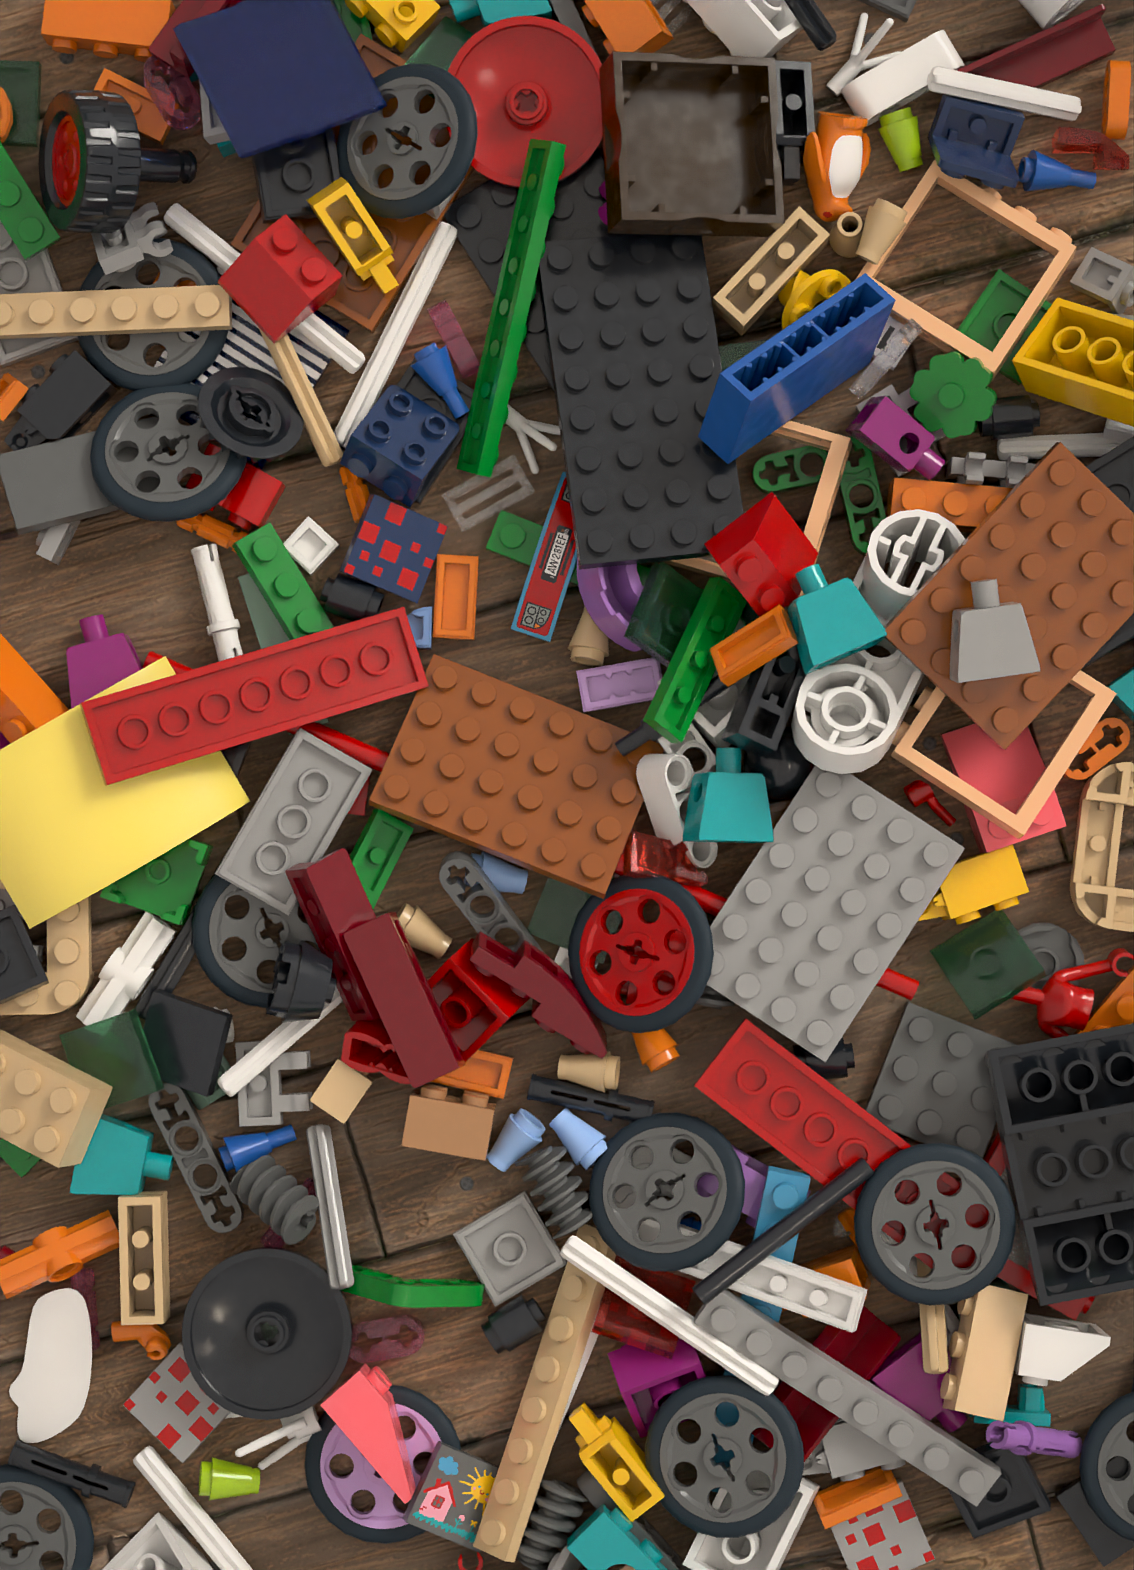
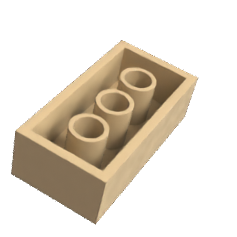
[0,1029,113,1168]

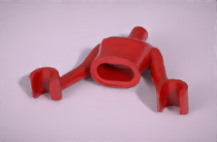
[1011,948,1134,1039]

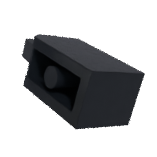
[775,60,815,186]
[4,350,117,451]

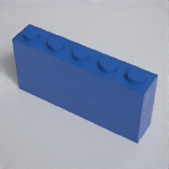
[698,273,896,464]

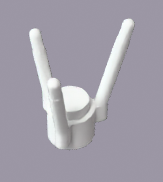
[225,1406,322,1470]

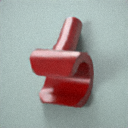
[903,780,956,827]

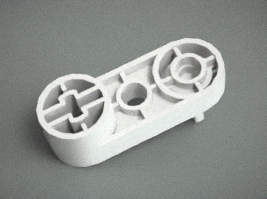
[791,509,966,774]

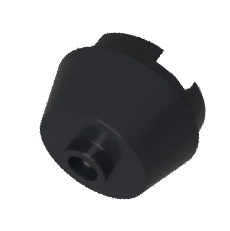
[266,940,336,1023]

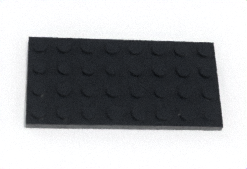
[538,234,744,570]

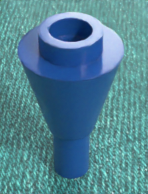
[1017,150,1096,191]
[411,342,470,419]
[218,1124,297,1173]

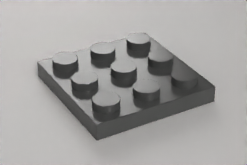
[864,1001,1016,1158]

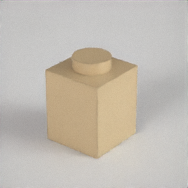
[309,1056,375,1124]

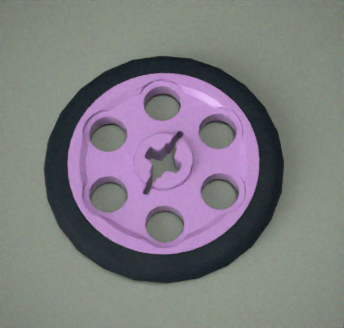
[304,1385,461,1544]

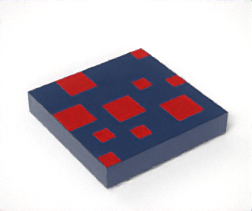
[340,494,448,603]

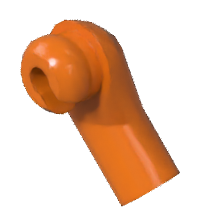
[111,1321,171,1360]

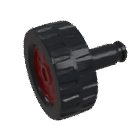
[38,89,197,233]

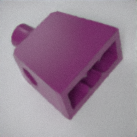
[845,396,945,480]
[66,614,143,709]
[871,1332,968,1433]

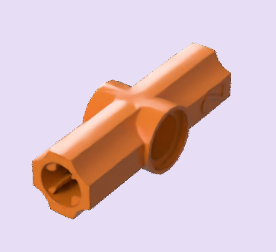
[0,1210,119,1299]

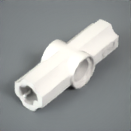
[76,912,177,1036]

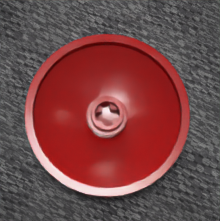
[446,16,603,188]

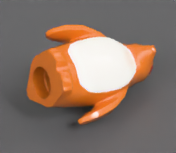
[803,111,871,222]

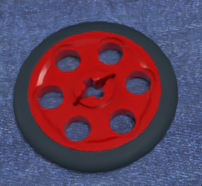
[568,872,714,1033]

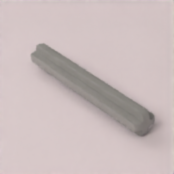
[306,1124,354,1290]

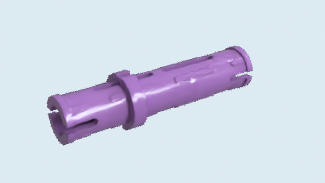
[986,1420,1082,1459]

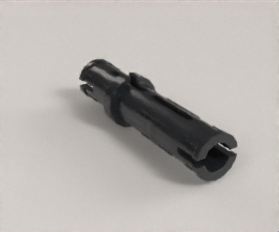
[527,1074,655,1122]
[8,1440,136,1508]

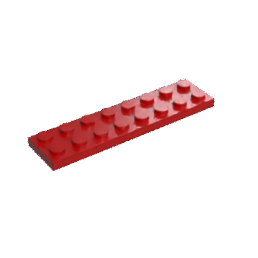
[80,607,429,786]
[694,1018,988,1269]

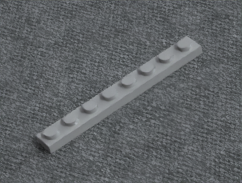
[694,1289,1001,1507]

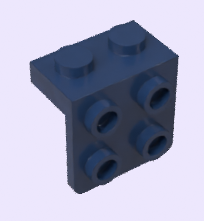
[927,94,1025,189]
[340,385,459,508]

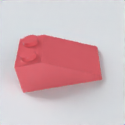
[940,724,1067,853]
[320,1363,416,1504]

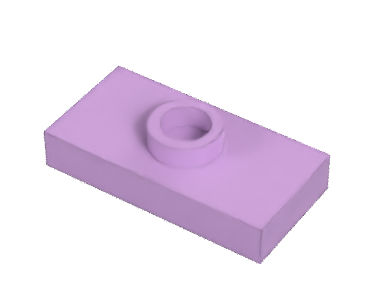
[576,657,662,713]

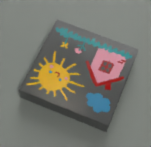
[402,1441,499,1552]

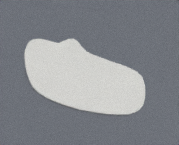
[9,1288,92,1443]

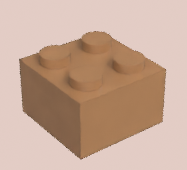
[401,1084,497,1161]

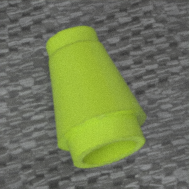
[878,107,924,172]
[198,1457,260,1500]

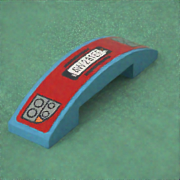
[511,472,577,642]

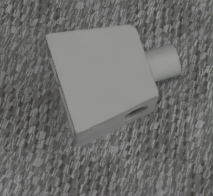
[949,579,1040,683]

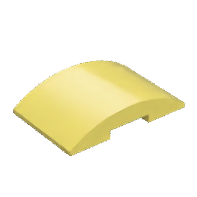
[0,656,250,929]

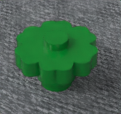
[910,351,997,438]

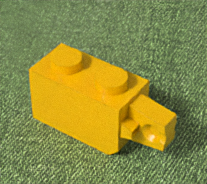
[306,177,399,294]
[918,844,1029,925]
[569,1402,665,1522]

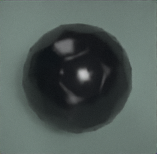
[744,727,815,801]

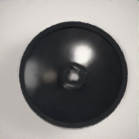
[182,1247,353,1420]

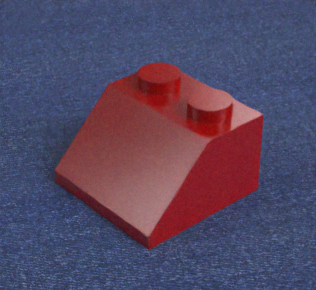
[218,214,343,344]
[704,492,818,617]
[427,938,530,1063]

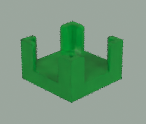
[100,838,214,925]

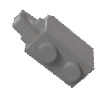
[802,1418,906,1481]

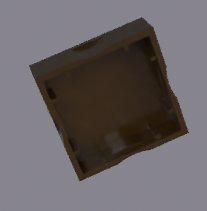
[599,51,785,237]

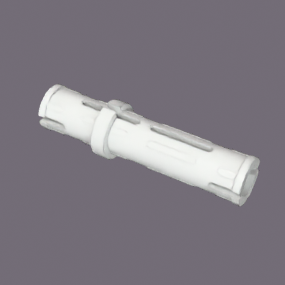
[191,544,243,661]

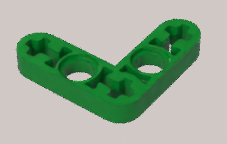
[752,436,886,556]
[342,1265,485,1308]

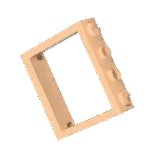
[855,160,1077,382]
[660,420,852,597]
[891,670,1117,839]

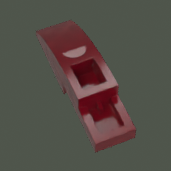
[470,931,607,1059]

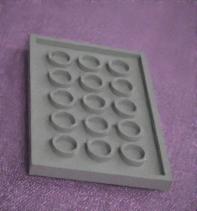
[707,765,965,1062]

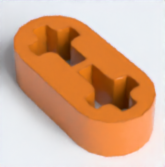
[1101,60,1131,140]
[1063,717,1130,781]

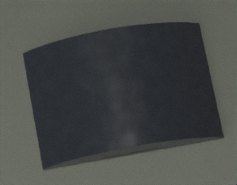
[987,1023,1134,1306]

